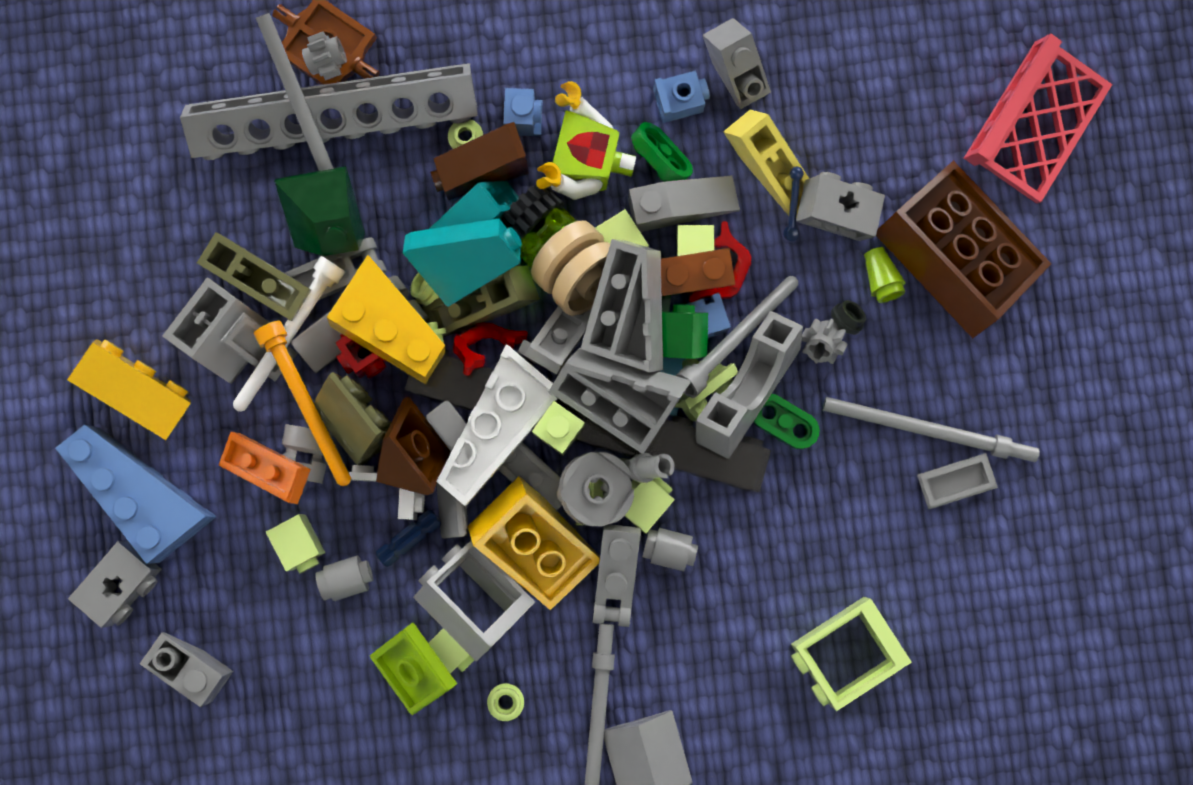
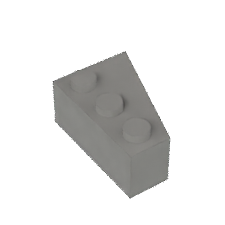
[580,239,663,372]
[548,347,691,454]

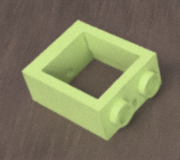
[791,597,912,711]

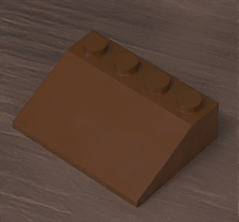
[876,160,1052,339]

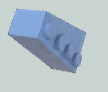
[55,425,217,564]

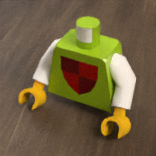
[536,81,636,200]

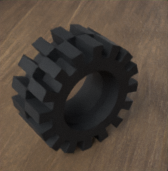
[500,185,565,250]

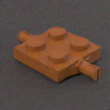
[272,0,380,85]

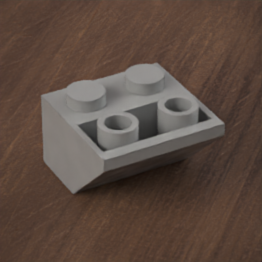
[162,277,270,384]

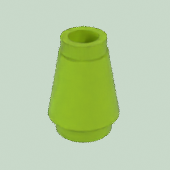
[864,247,906,303]

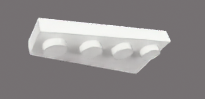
[436,344,558,506]

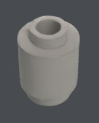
[642,528,698,572]
[316,555,374,601]

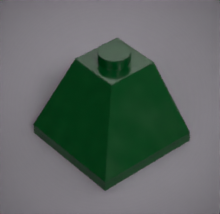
[274,166,365,256]

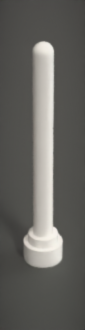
[233,256,346,412]

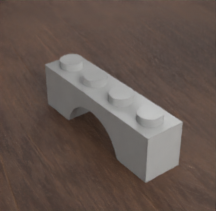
[696,311,803,459]

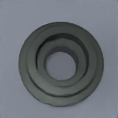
[831,300,866,335]

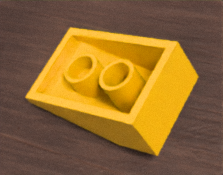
[468,476,600,610]

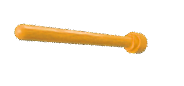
[254,320,351,486]

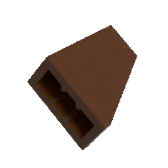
[431,122,529,200]

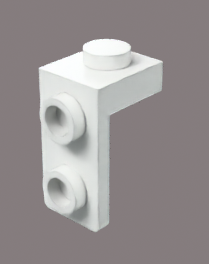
[349,465,425,520]

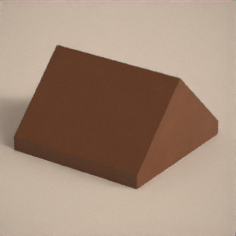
[376,396,451,495]

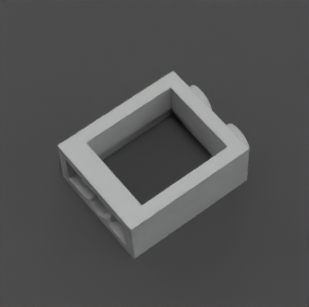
[413,540,535,662]

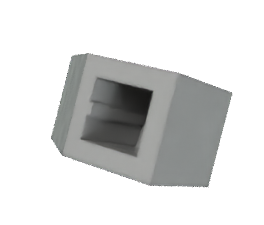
[702,18,771,109]
[140,632,234,707]

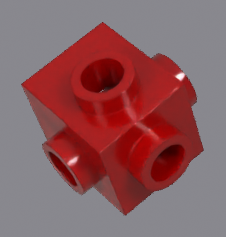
[335,334,387,379]

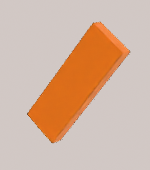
[219,431,311,504]

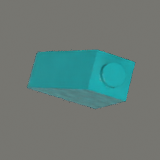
[429,181,519,229]
[403,218,522,307]

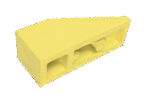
[723,110,809,218]

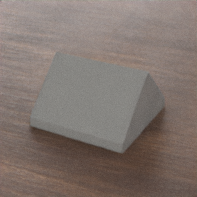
[604,710,693,785]

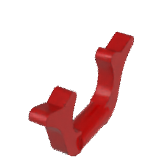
[689,221,751,303]
[453,323,528,376]

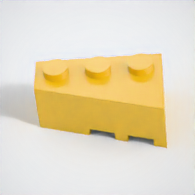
[327,255,445,384]
[67,339,191,440]

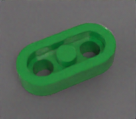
[631,122,693,182]
[753,394,820,449]

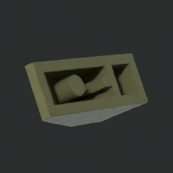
[197,232,311,321]
[421,266,540,337]

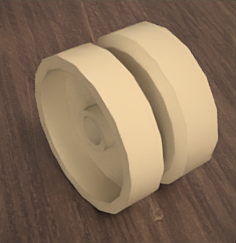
[531,221,610,316]

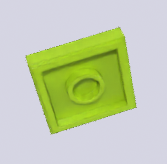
[369,622,457,716]

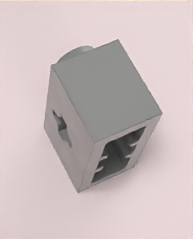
[796,172,885,241]
[68,541,162,628]

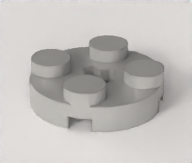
[557,452,634,526]

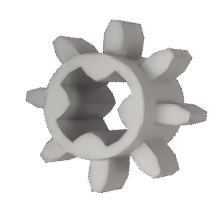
[302,31,347,81]
[802,318,848,364]

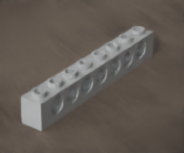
[180,63,478,160]

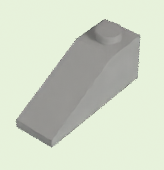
[628,176,740,232]

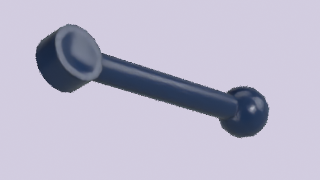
[783,166,804,241]

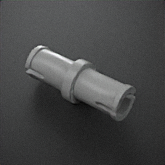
[620,453,675,483]

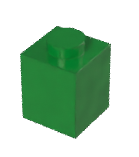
[662,304,708,359]

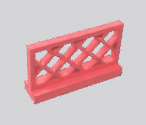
[963,33,1113,204]

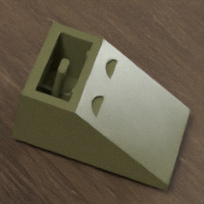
[314,372,391,466]

